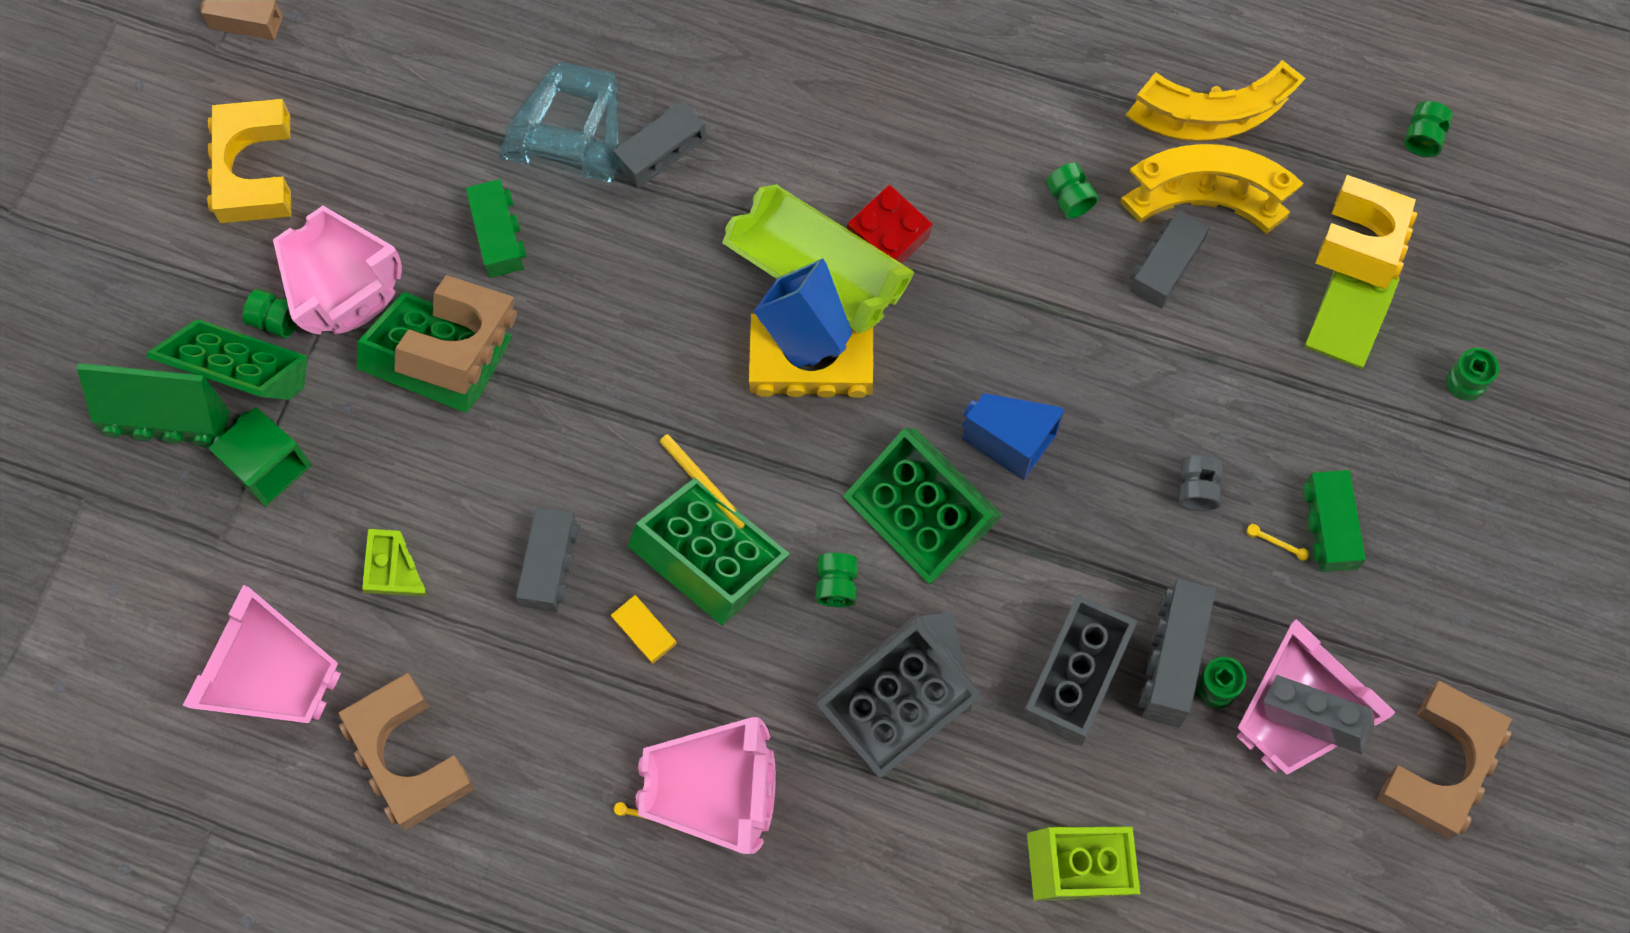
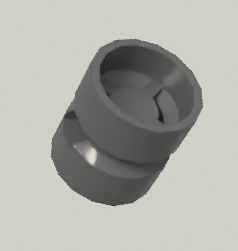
[1179,455,1223,511]

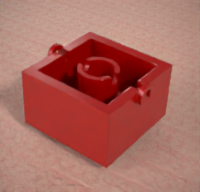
[847,184,933,264]

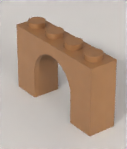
[200,0,283,40]
[395,275,517,394]
[339,672,475,830]
[1376,681,1512,840]

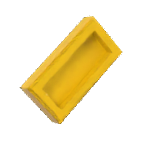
[611,595,677,665]

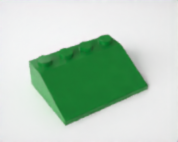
[357,292,512,413]
[146,319,308,400]
[77,363,230,447]
[843,428,1003,584]
[627,478,790,626]

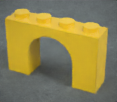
[207,99,291,223]
[1315,175,1417,289]
[749,314,873,398]

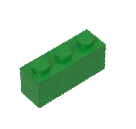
[466,179,527,278]
[1302,470,1366,572]

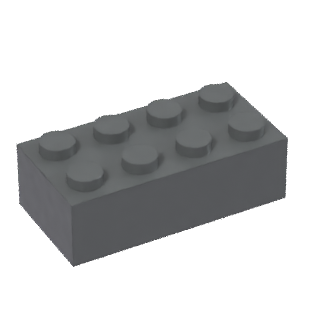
[1138,579,1216,728]
[1022,594,1138,746]

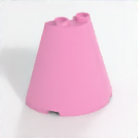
[273,206,402,334]
[183,585,341,723]
[1237,619,1395,775]
[636,717,776,854]

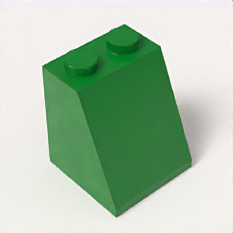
[208,406,312,508]

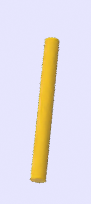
[659,434,745,529]

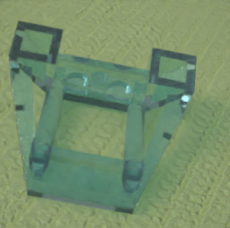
[499,62,619,182]

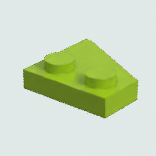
[362,529,425,597]

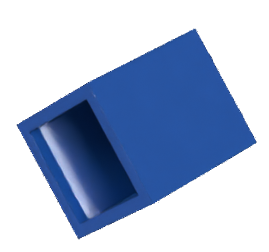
[754,258,853,368]
[961,393,1065,480]

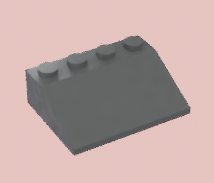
[816,613,982,778]

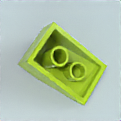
[1304,271,1400,369]
[1027,827,1140,901]

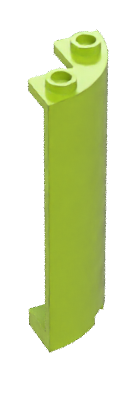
[722,184,914,333]

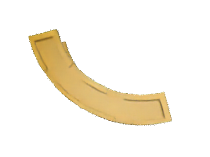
[1125,60,1306,142]
[1120,144,1304,234]

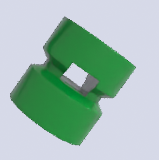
[1403,101,1453,157]
[1045,162,1099,219]
[242,288,297,339]
[1446,347,1499,401]
[815,553,858,608]
[1196,656,1247,709]

